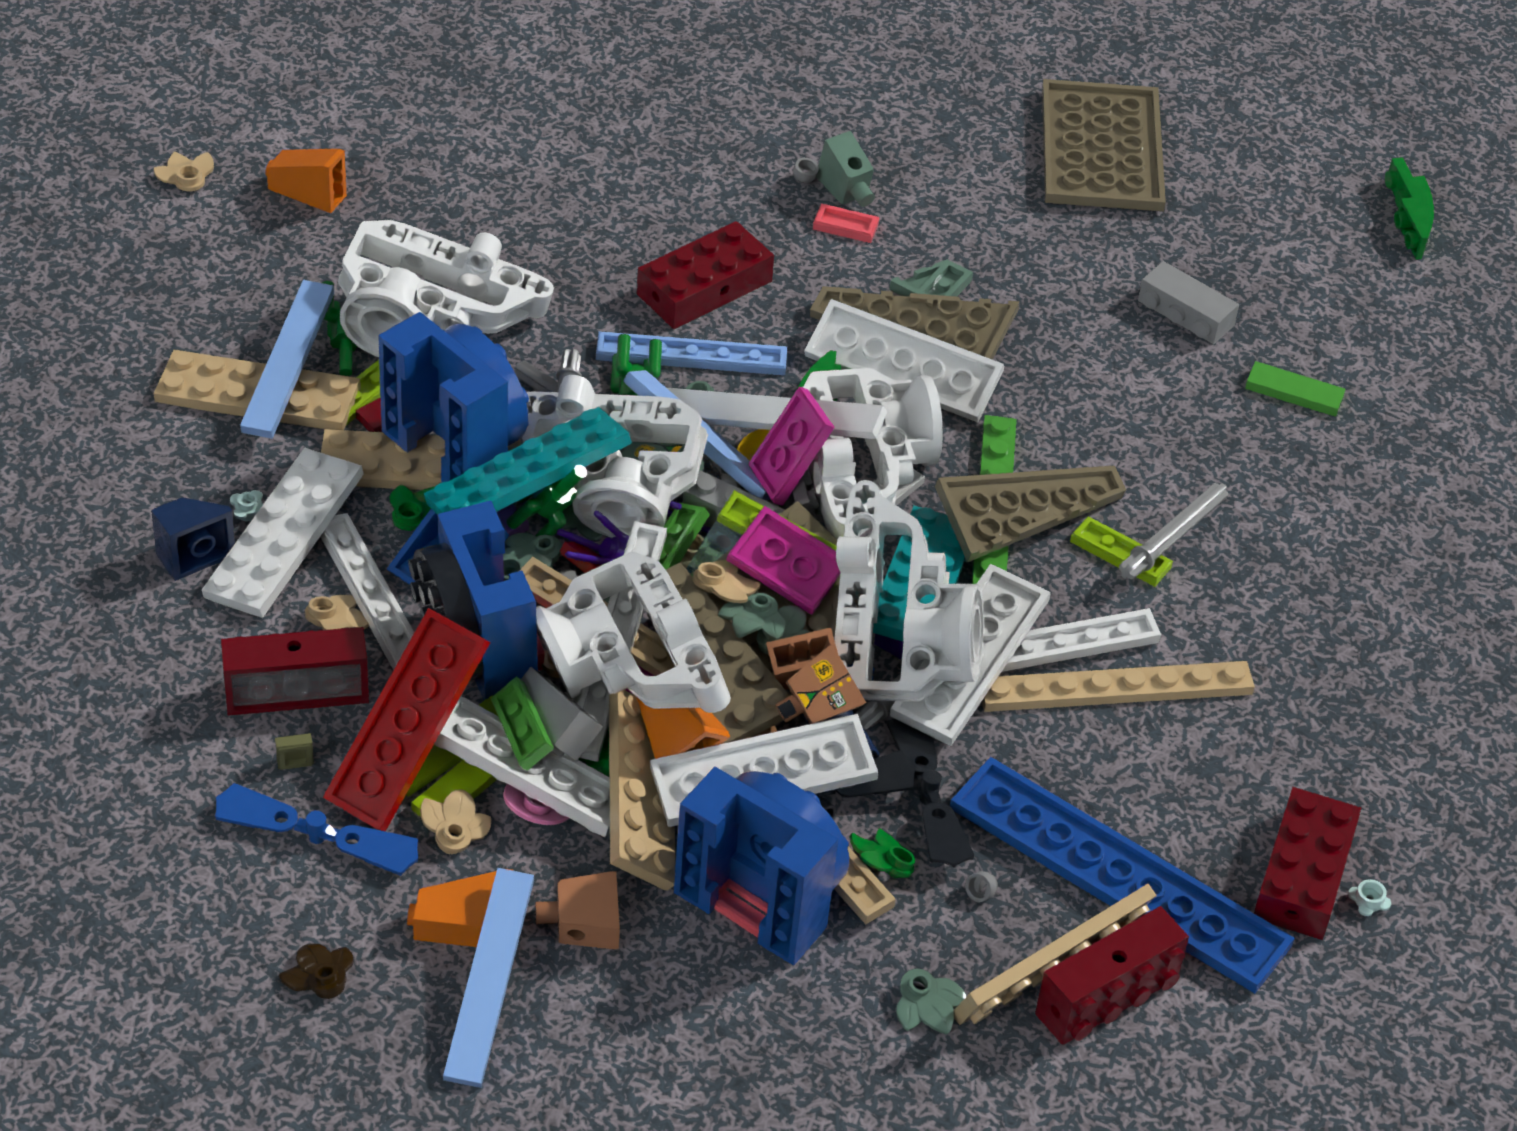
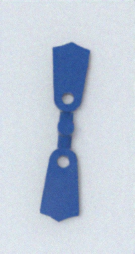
[215,783,418,876]

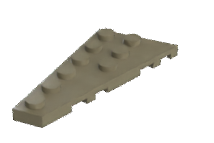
[810,286,1020,360]
[935,465,1126,562]
[666,562,790,744]

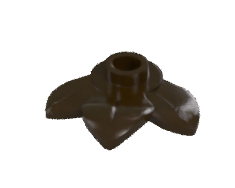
[279,943,354,999]

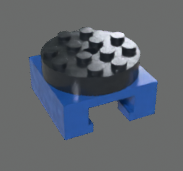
[408,500,538,701]

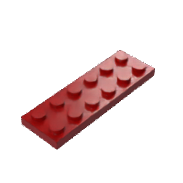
[323,608,491,831]

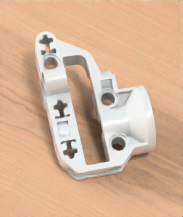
[338,220,554,357]
[803,368,943,540]
[522,375,708,538]
[834,480,984,702]
[536,552,731,713]

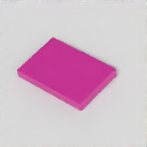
[748,387,835,506]
[726,506,841,615]

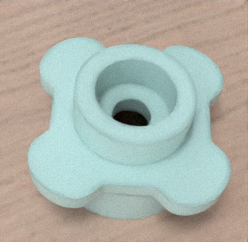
[230,490,263,521]
[1348,879,1391,916]

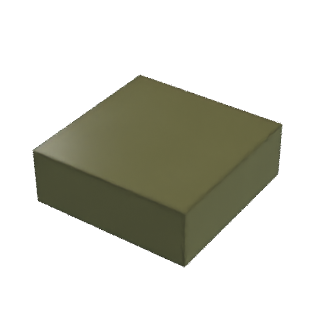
[275,733,314,770]

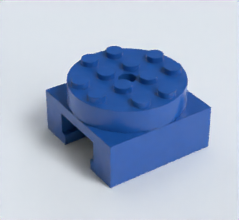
[378,312,529,482]
[674,766,849,965]

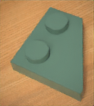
[889,259,973,297]

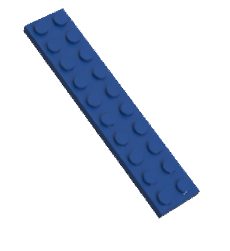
[950,757,1295,994]

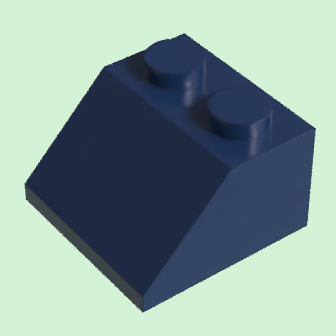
[151,497,235,581]

